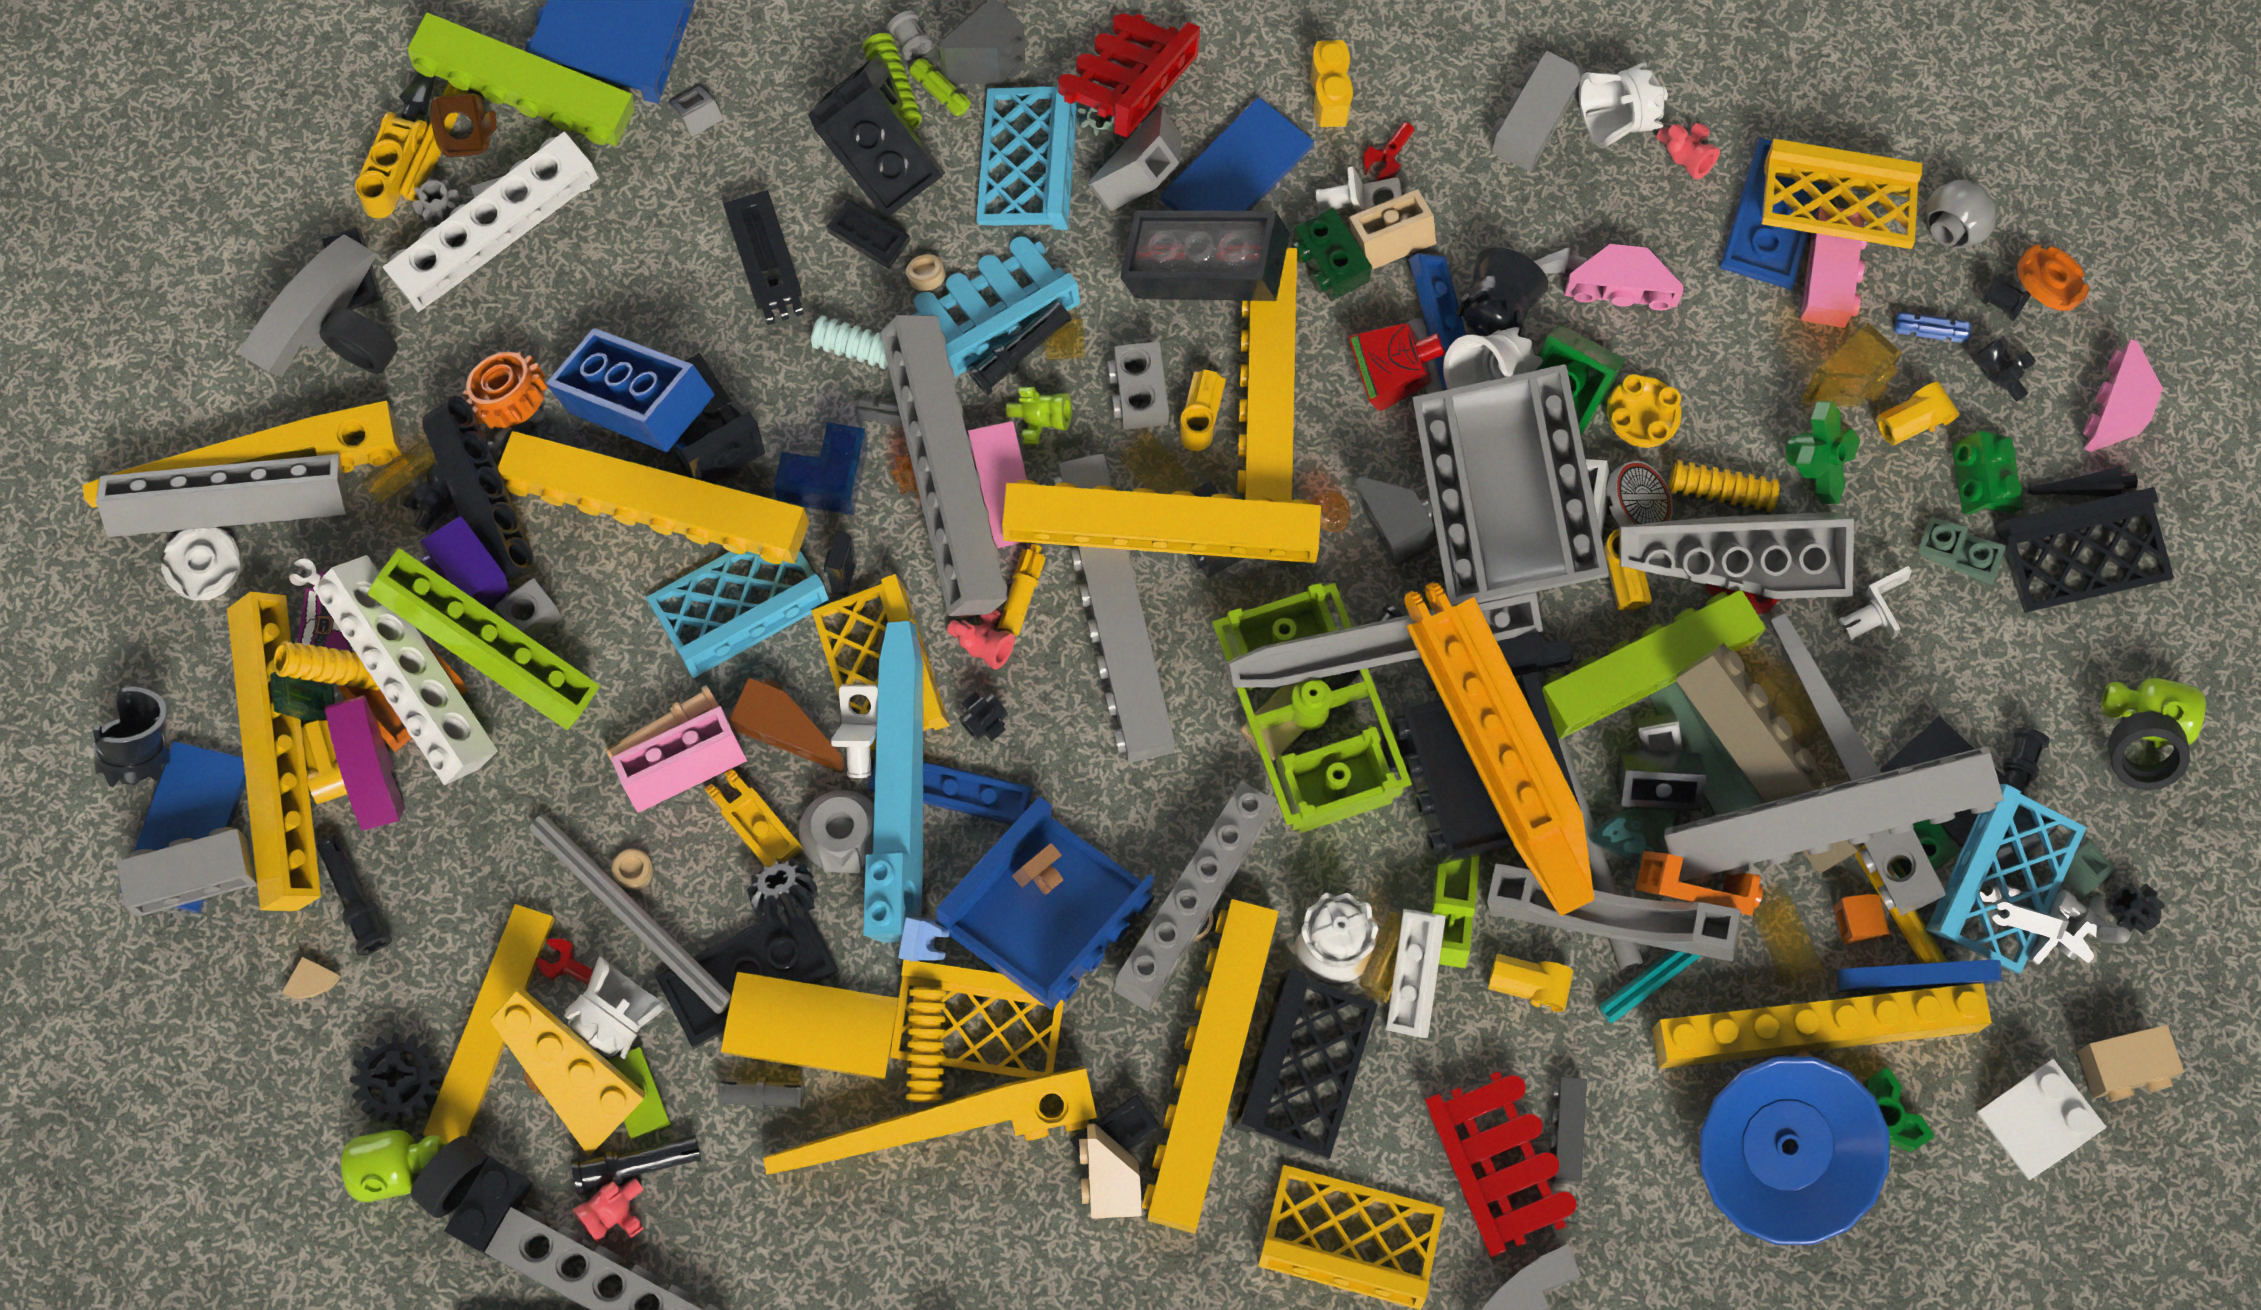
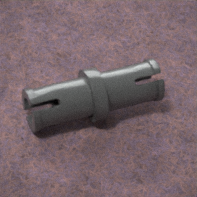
[718,1076,805,1110]

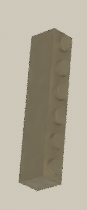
[1675,643,1864,874]

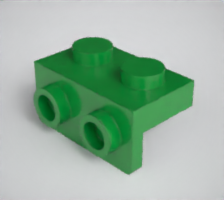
[1952,431,2024,515]

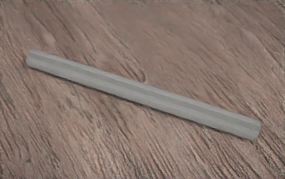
[529,814,731,1014]

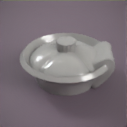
[799,790,874,873]

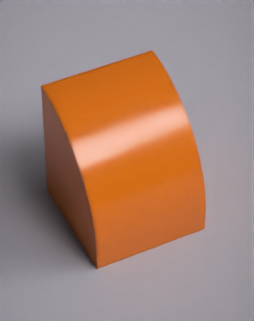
[1833,894,1891,945]

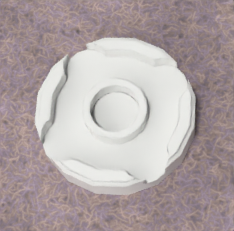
[161,527,242,601]

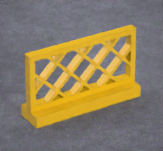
[1762,139,1922,249]
[811,574,950,751]
[890,959,1064,1078]
[1258,1165,1445,1310]

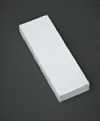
[1386,909,1446,1038]

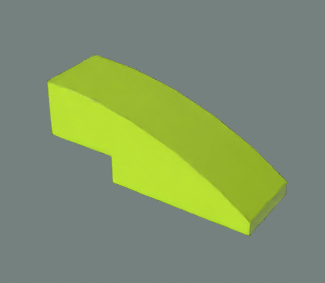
[1431,855,1480,968]

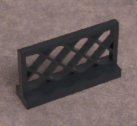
[1995,487,2175,613]
[1232,968,1378,1160]

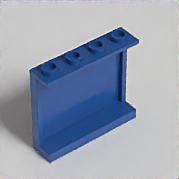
[525,0,695,104]
[936,796,1155,1010]

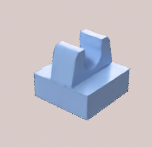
[898,917,950,961]

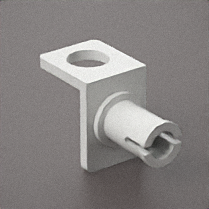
[1316,166,1402,213]
[1838,566,1912,641]
[831,684,878,778]

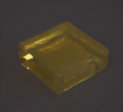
[1046,319,1085,360]

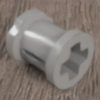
[887,10,933,60]

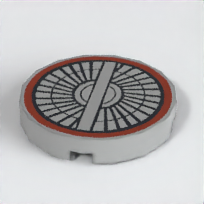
[1606,460,1673,526]

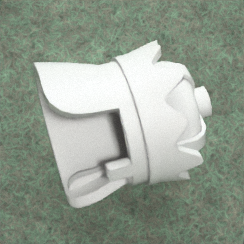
[1579,62,1668,148]
[1443,327,1543,389]
[1295,893,1378,983]
[564,956,668,1059]

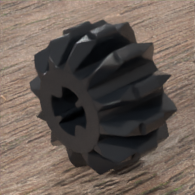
[747,858,819,927]

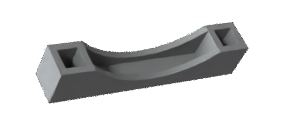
[1487,863,1741,962]

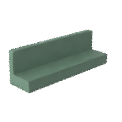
[1650,682,1766,816]

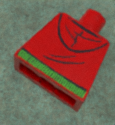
[1348,324,1446,411]

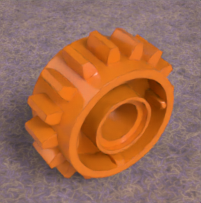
[463,352,548,429]

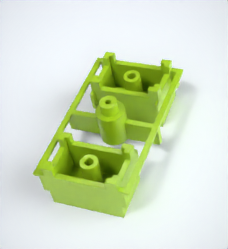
[1212,583,1412,834]

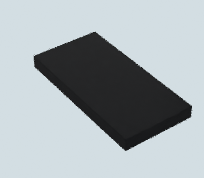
[1881,716,2058,880]
[656,911,839,1050]

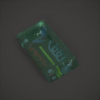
[270,672,335,722]

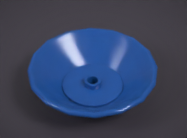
[1700,1057,1890,1245]

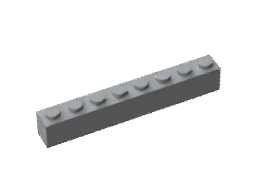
[880,315,1007,616]
[1053,453,1175,763]
[1664,746,2004,885]

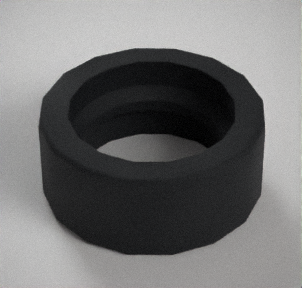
[319,307,398,374]
[2108,711,2190,790]
[411,1136,490,1218]

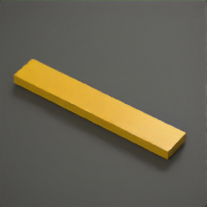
[423,904,555,1144]

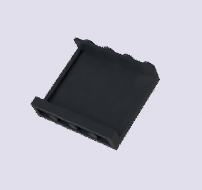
[1391,672,1585,865]

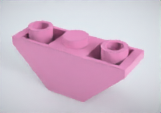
[1564,244,1683,310]
[2083,339,2163,452]

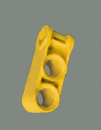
[355,112,428,219]

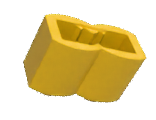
[1310,40,1353,127]

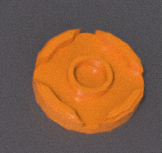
[2017,245,2089,311]

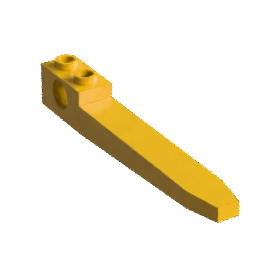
[82,400,402,508]
[763,1066,1097,1175]

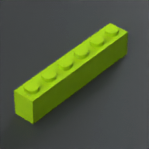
[407,12,635,147]
[367,548,600,731]
[1541,589,1766,740]

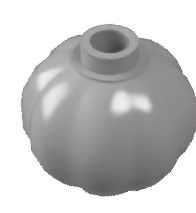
[1926,180,1996,248]

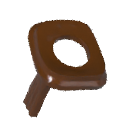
[430,93,497,158]

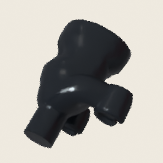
[1971,335,2036,402]
[403,463,453,533]

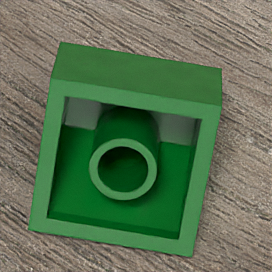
[1535,323,1626,436]

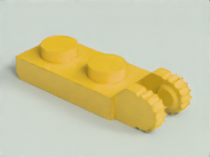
[704,768,803,867]

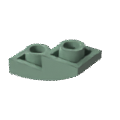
[1918,517,2006,585]

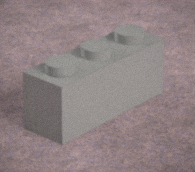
[1490,50,1586,172]
[116,827,257,917]

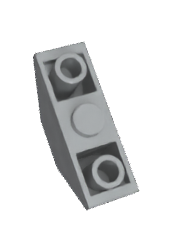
[1087,107,1182,211]

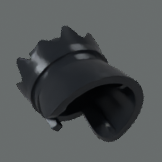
[1456,247,1549,337]
[93,687,170,787]

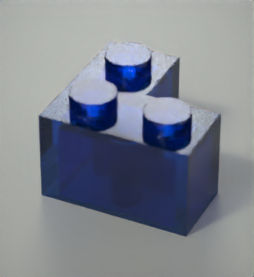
[774,422,868,515]

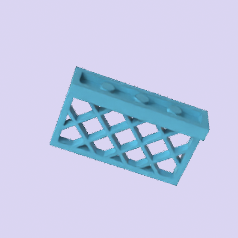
[976,80,1078,230]
[646,551,830,679]
[1926,784,2087,974]

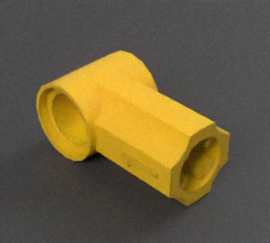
[1179,369,1226,451]
[1876,381,1960,446]
[1604,529,1652,612]
[302,720,348,804]
[1488,953,1574,1012]

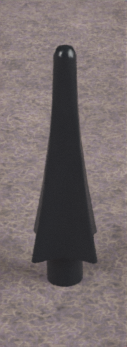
[399,72,436,122]
[2028,465,2138,497]

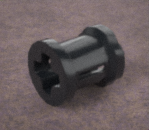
[1981,273,2031,321]

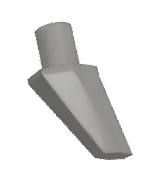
[1534,248,1587,274]

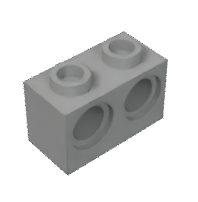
[1107,341,1169,430]

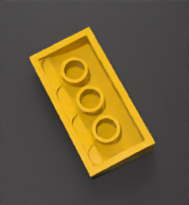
[721,972,899,1080]

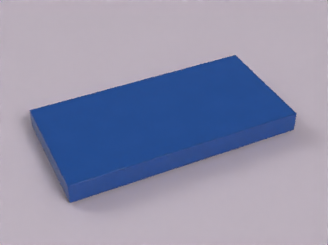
[1160,97,1314,211]
[1720,137,1824,290]
[120,742,246,913]

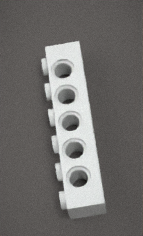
[383,131,598,312]
[313,555,498,785]

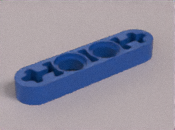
[1837,960,2003,992]

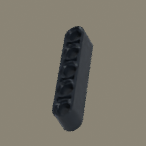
[422,396,534,582]

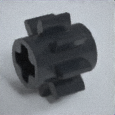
[959,692,1008,742]
[2109,883,2165,934]

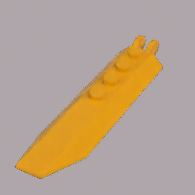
[1404,582,1595,917]

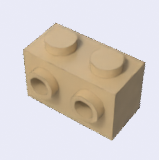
[1349,189,1436,270]
[2077,1025,2184,1102]

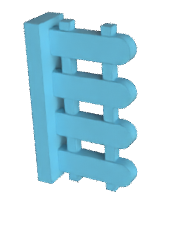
[913,237,1081,378]

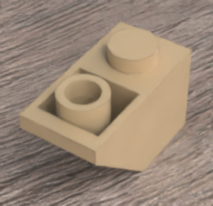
[1079,1124,1142,1219]

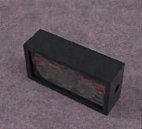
[1120,211,1290,301]

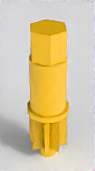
[997,544,1046,636]

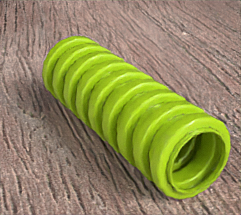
[862,33,922,130]

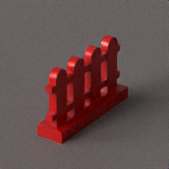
[1057,13,1200,138]
[1425,1071,1577,1259]

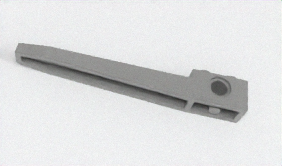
[1226,592,1543,687]
[1771,613,1946,916]

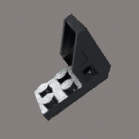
[808,53,945,219]
[670,352,765,484]

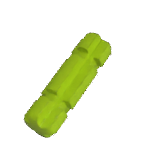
[909,59,971,116]

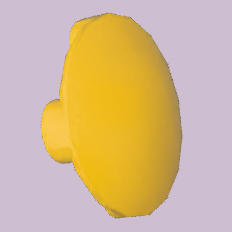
[1606,374,1682,448]

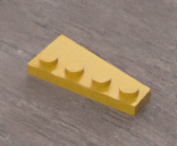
[489,986,646,1157]

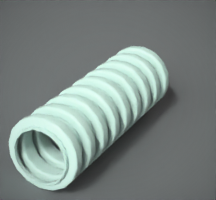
[811,315,888,369]

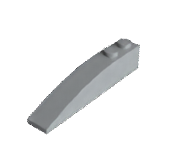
[1619,512,1854,599]

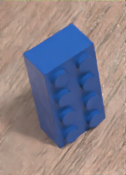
[546,328,715,452]

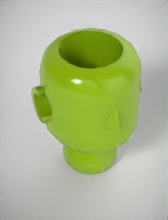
[2100,677,2206,748]
[340,1129,447,1202]

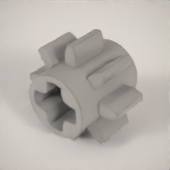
[412,177,461,225]

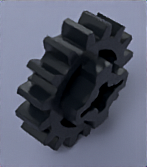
[349,1033,444,1125]

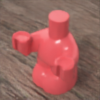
[1656,123,1720,179]
[947,609,1015,670]
[572,1177,644,1244]

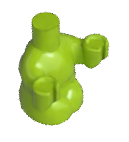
[1006,387,1072,445]

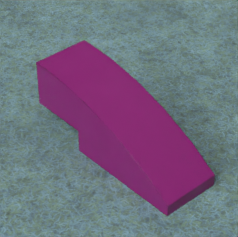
[325,695,405,831]

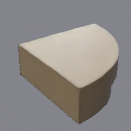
[282,957,341,999]

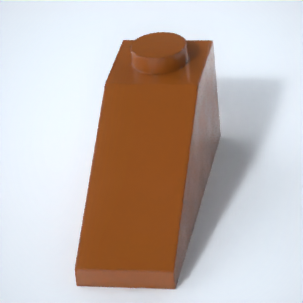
[729,678,845,773]

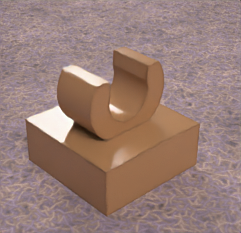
[1012,843,1064,895]

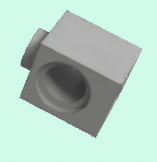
[495,578,563,640]

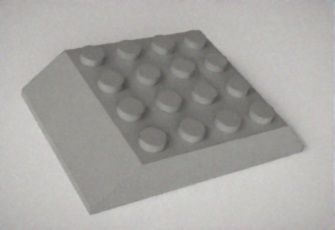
[1412,364,1609,607]

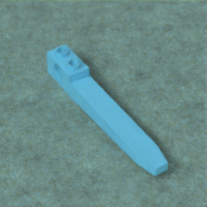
[863,621,923,943]

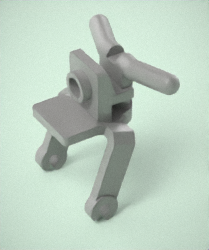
[1979,879,2130,965]

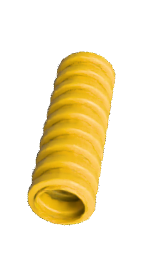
[1669,460,1780,513]
[274,641,380,691]
[906,987,946,1103]

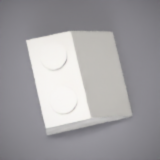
[1976,1059,2106,1181]

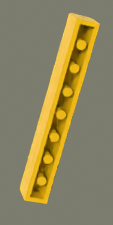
[1237,248,1297,503]
[498,431,810,564]
[1002,480,1321,563]
[227,591,321,911]
[1142,899,1279,1234]
[1652,983,1992,1069]

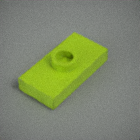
[607,1047,671,1141]

